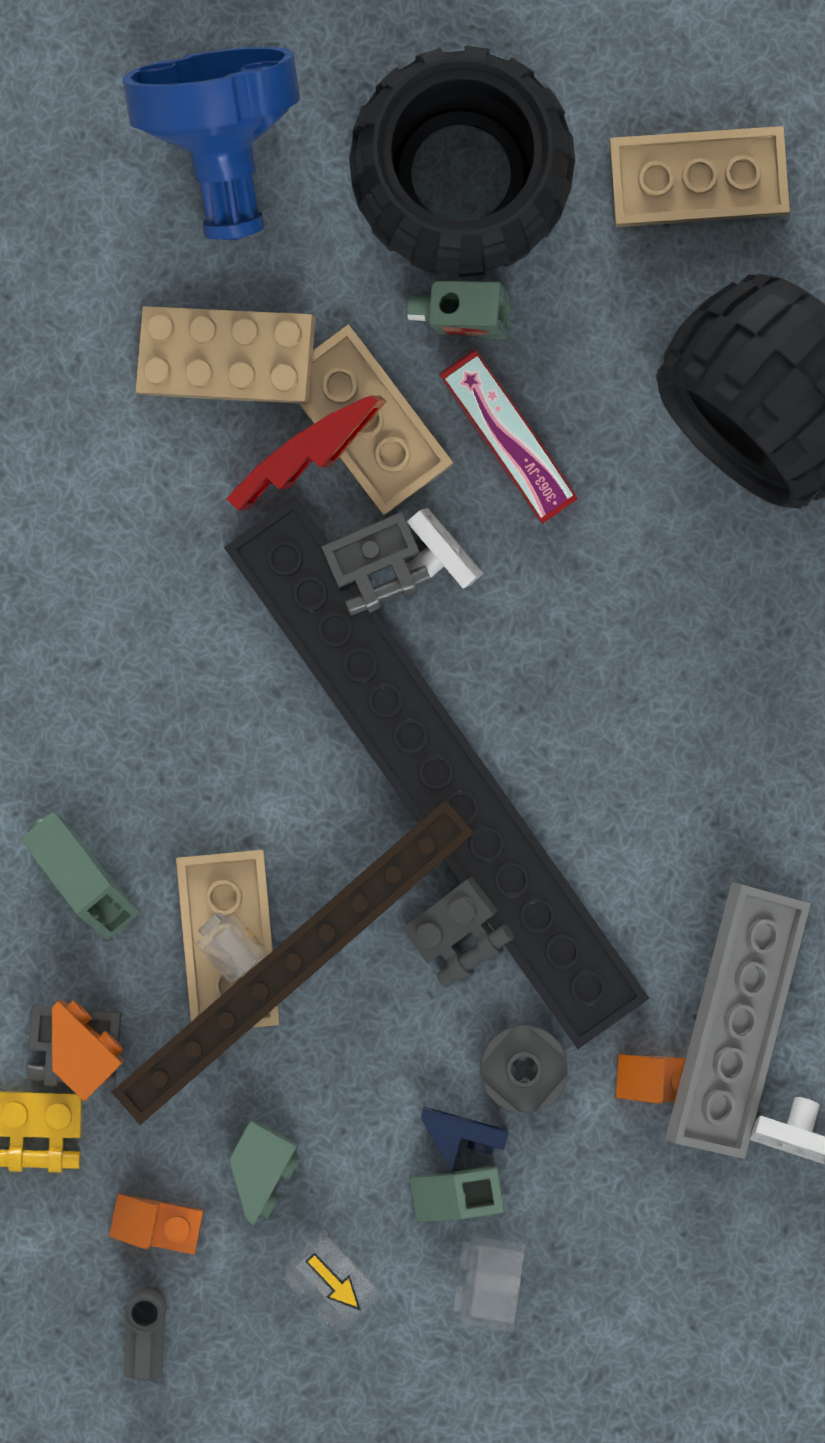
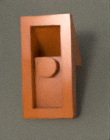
[616,1054,686,1104]
[109,1193,204,1255]

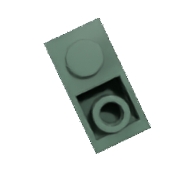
[229,1118,301,1225]
[410,1163,505,1222]

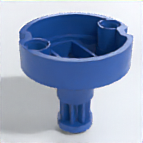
[122,47,300,240]

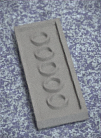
[665,882,811,1159]

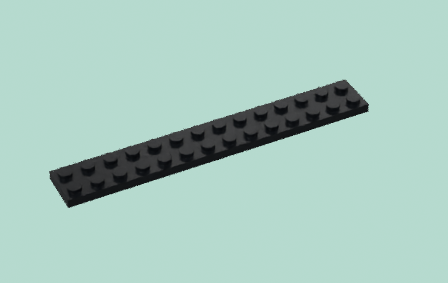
[224,497,650,1049]

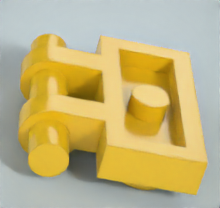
[0,1091,83,1173]

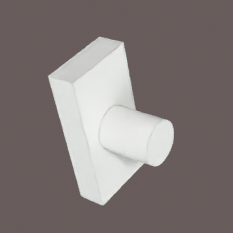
[406,508,484,589]
[750,1097,825,1165]

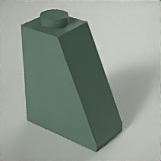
[20,811,141,940]

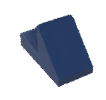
[421,1106,509,1172]

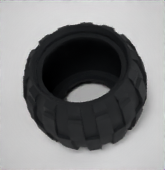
[349,46,575,277]
[656,274,825,509]

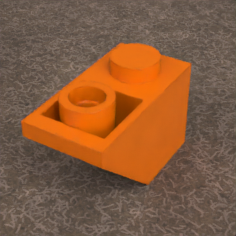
[52,999,126,1102]

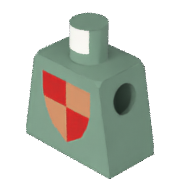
[407,281,512,340]

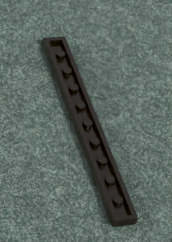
[111,800,474,1125]

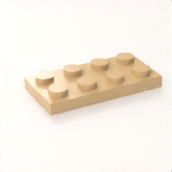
[609,126,790,227]
[136,306,316,404]
[299,324,453,517]
[176,850,280,1028]

